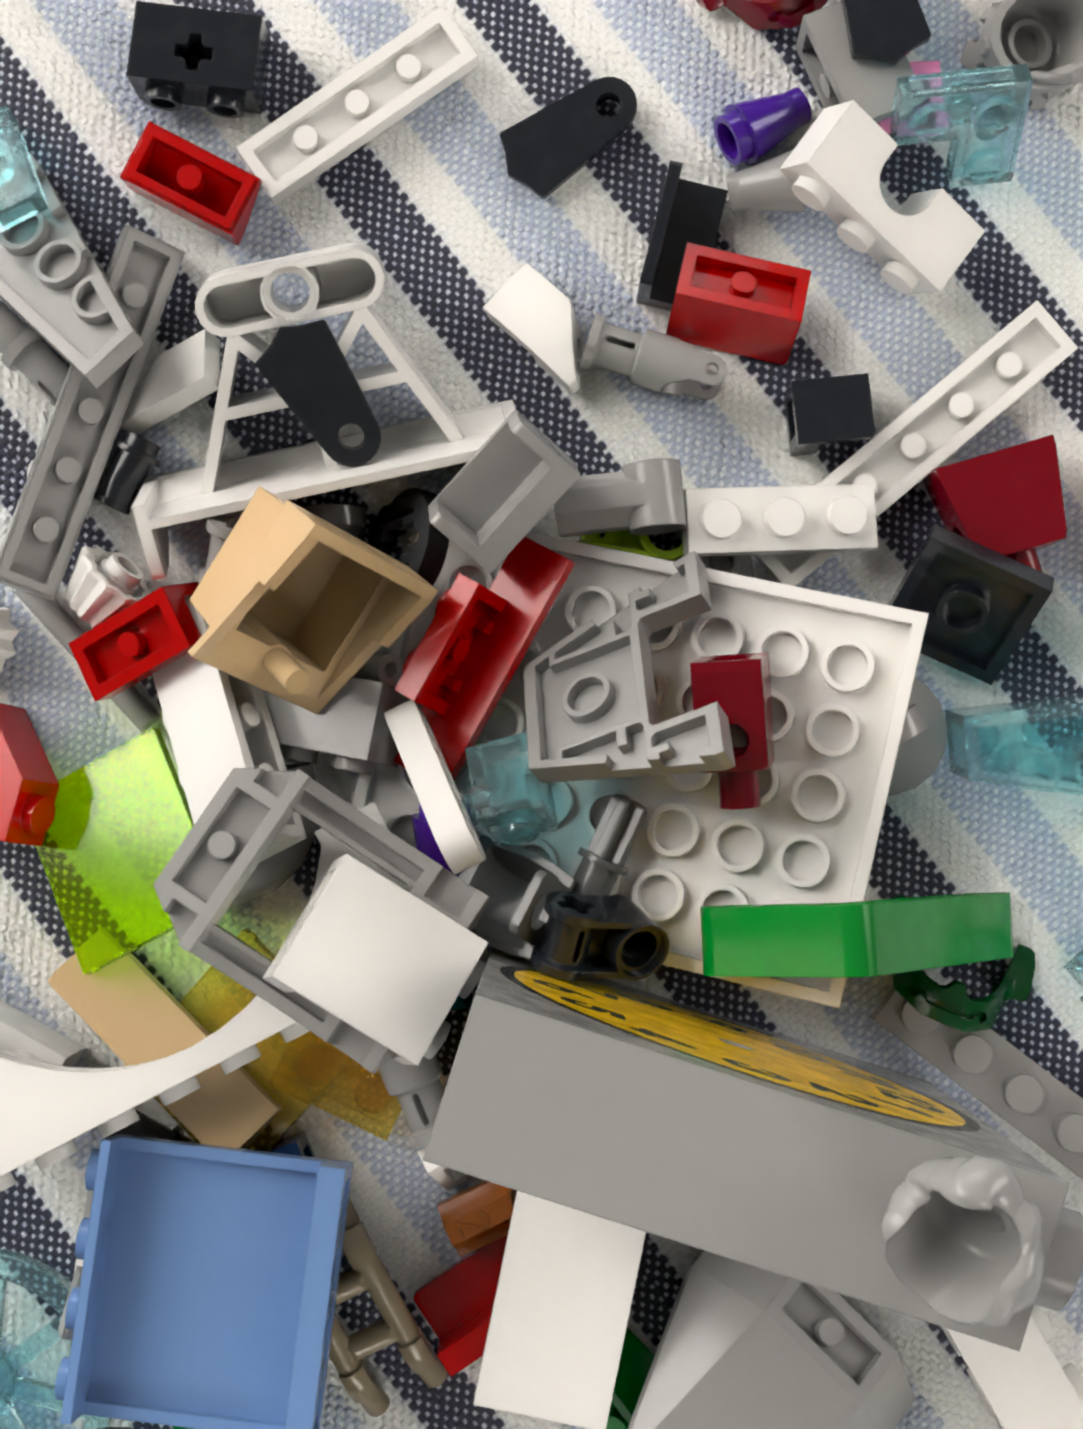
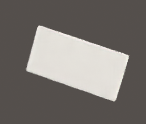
[473,1191,646,1429]

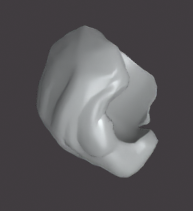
[881,1155,1045,1327]

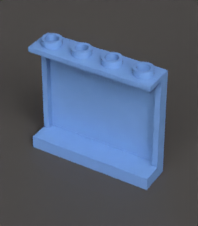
[55,1134,354,1429]

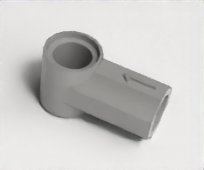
[554,458,687,537]

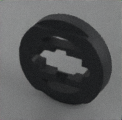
[368,488,449,586]

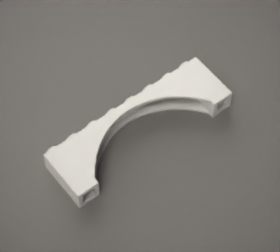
[0,802,412,1192]

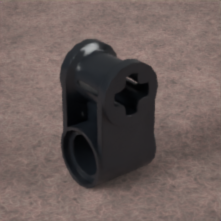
[530,891,669,981]

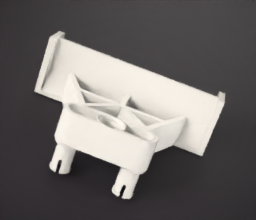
[131,242,516,580]

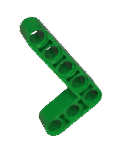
[700,892,1014,978]

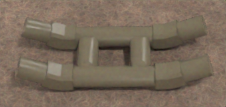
[329,1197,447,1417]

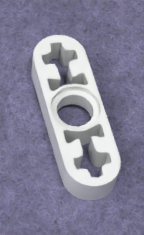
[384,700,486,875]

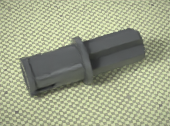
[571,794,647,896]

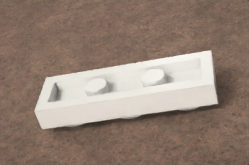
[682,484,878,557]

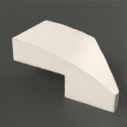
[483,263,581,395]

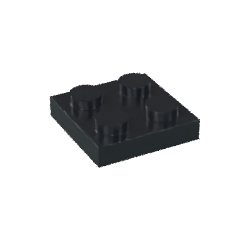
[888,524,1054,685]

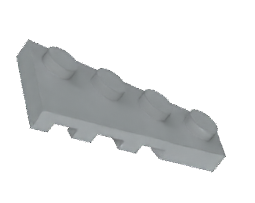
[0,153,144,389]

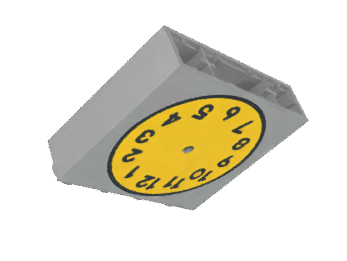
[423,948,1083,1352]

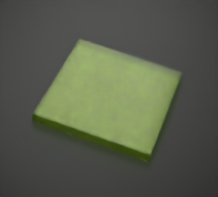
[36,727,194,974]

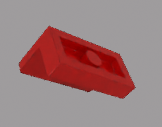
[666,242,811,365]
[68,582,201,702]
[414,1235,507,1377]

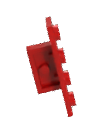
[394,537,575,781]

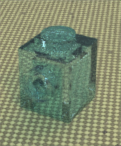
[462,731,559,845]

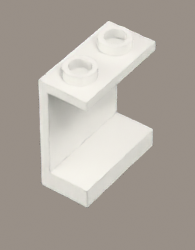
[262,854,489,1065]

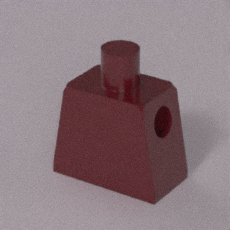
[923,435,1067,572]
[690,652,774,810]

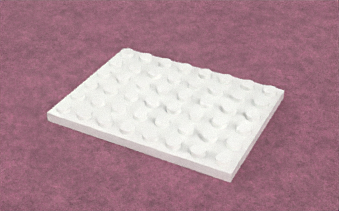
[352,532,929,1009]

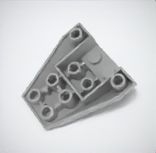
[627,1250,915,1429]

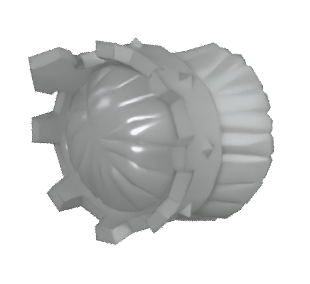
[960,0,1083,110]

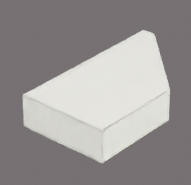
[120,329,220,434]

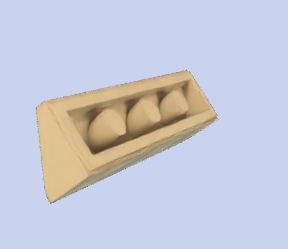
[48,928,282,1149]

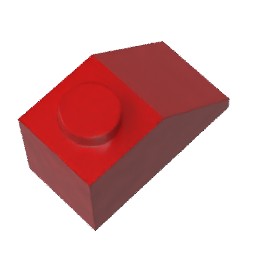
[0,703,59,846]

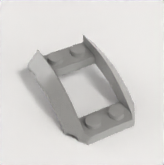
[153,768,490,1074]

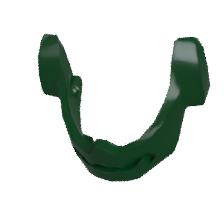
[893,894,1035,1033]

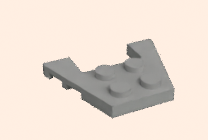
[523,551,736,783]

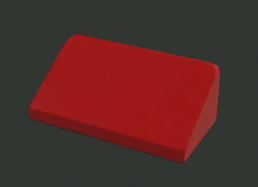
[120,121,262,246]

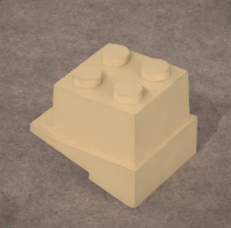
[188,486,438,714]

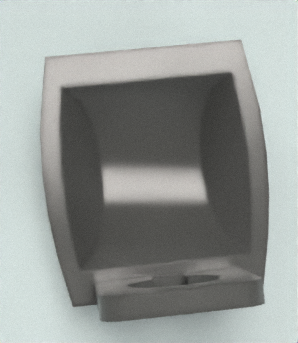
[459,834,576,960]

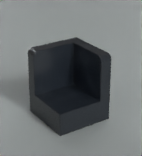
[783,373,875,456]

